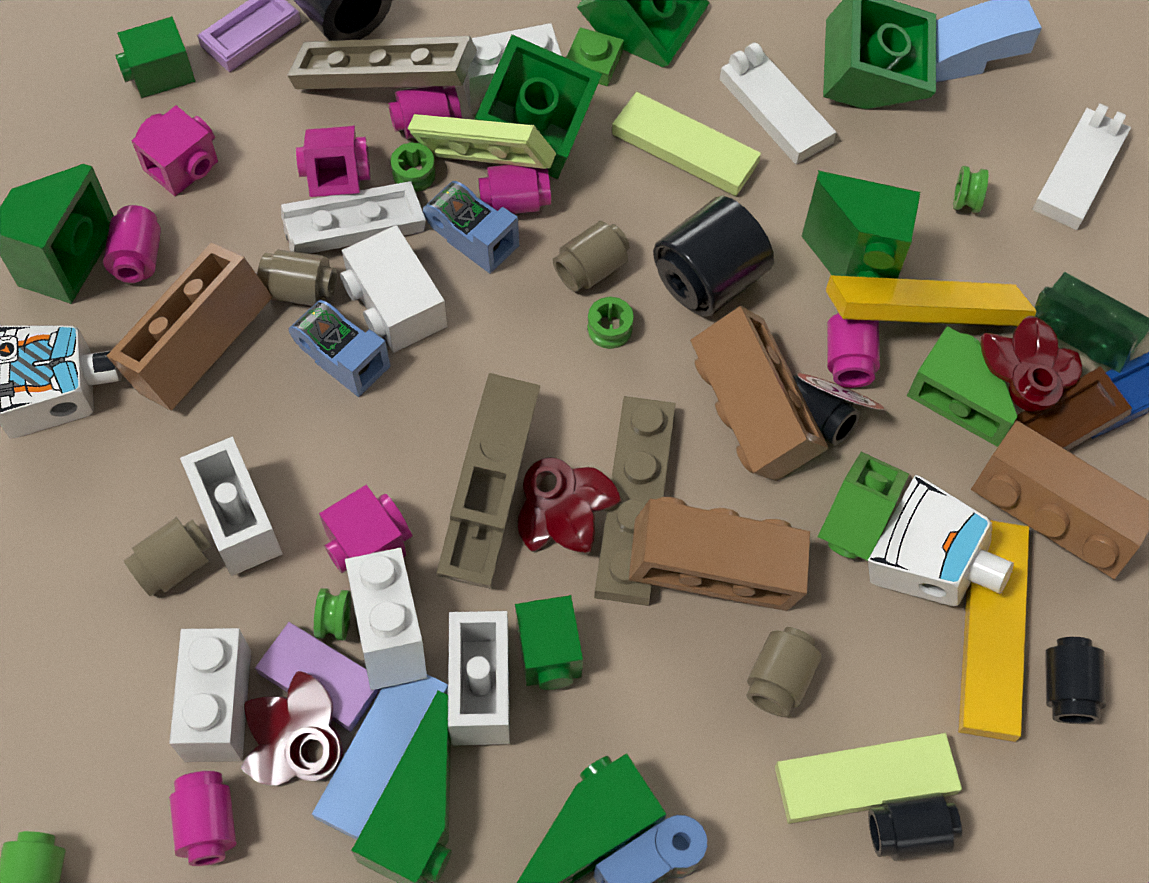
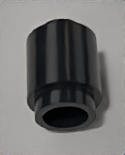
[1045,637,1106,724]
[868,792,962,861]

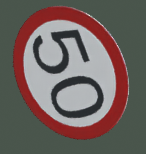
[797,373,884,410]

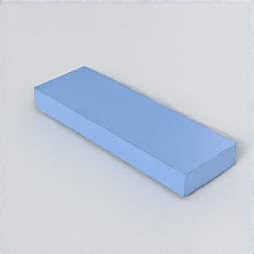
[312,674,448,840]

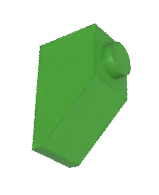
[907,326,1018,447]
[818,451,909,561]

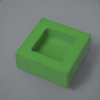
[566,27,624,86]

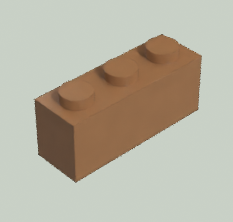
[107,243,273,411]
[690,306,829,481]
[971,420,1149,579]
[629,497,810,611]

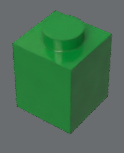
[115,16,196,98]
[515,595,583,690]

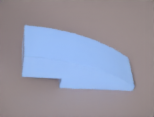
[936,0,1042,82]

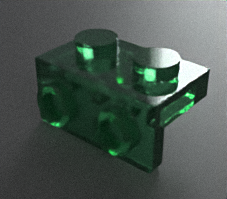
[1034,272,1149,373]

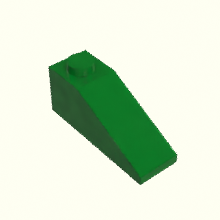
[351,690,452,883]
[517,753,666,883]

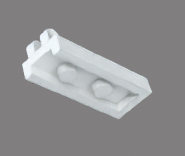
[719,42,836,165]
[1032,103,1131,230]
[281,181,426,254]

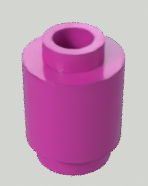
[388,86,462,139]
[478,165,551,214]
[103,205,161,283]
[827,312,880,388]
[169,771,237,866]

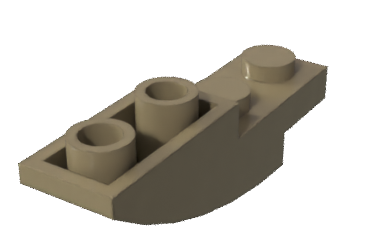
[436,373,540,589]

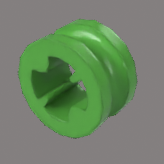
[390,142,436,192]
[953,166,989,213]
[587,297,634,349]
[314,588,352,641]

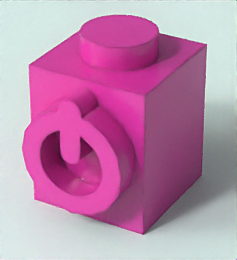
[131,105,218,197]
[296,126,371,197]
[319,484,413,573]

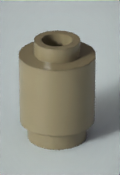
[553,221,629,292]
[257,249,337,306]
[124,517,212,596]
[746,627,822,717]

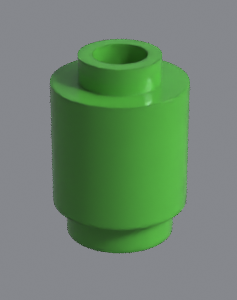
[0,831,66,883]

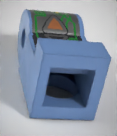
[423,181,520,274]
[289,300,391,397]
[593,815,707,883]

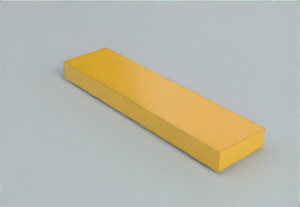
[825,275,1037,326]
[958,520,1029,742]

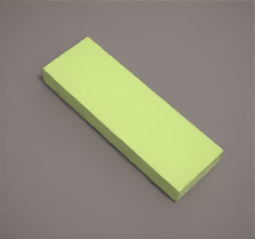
[612,91,761,196]
[408,114,556,169]
[775,733,962,824]

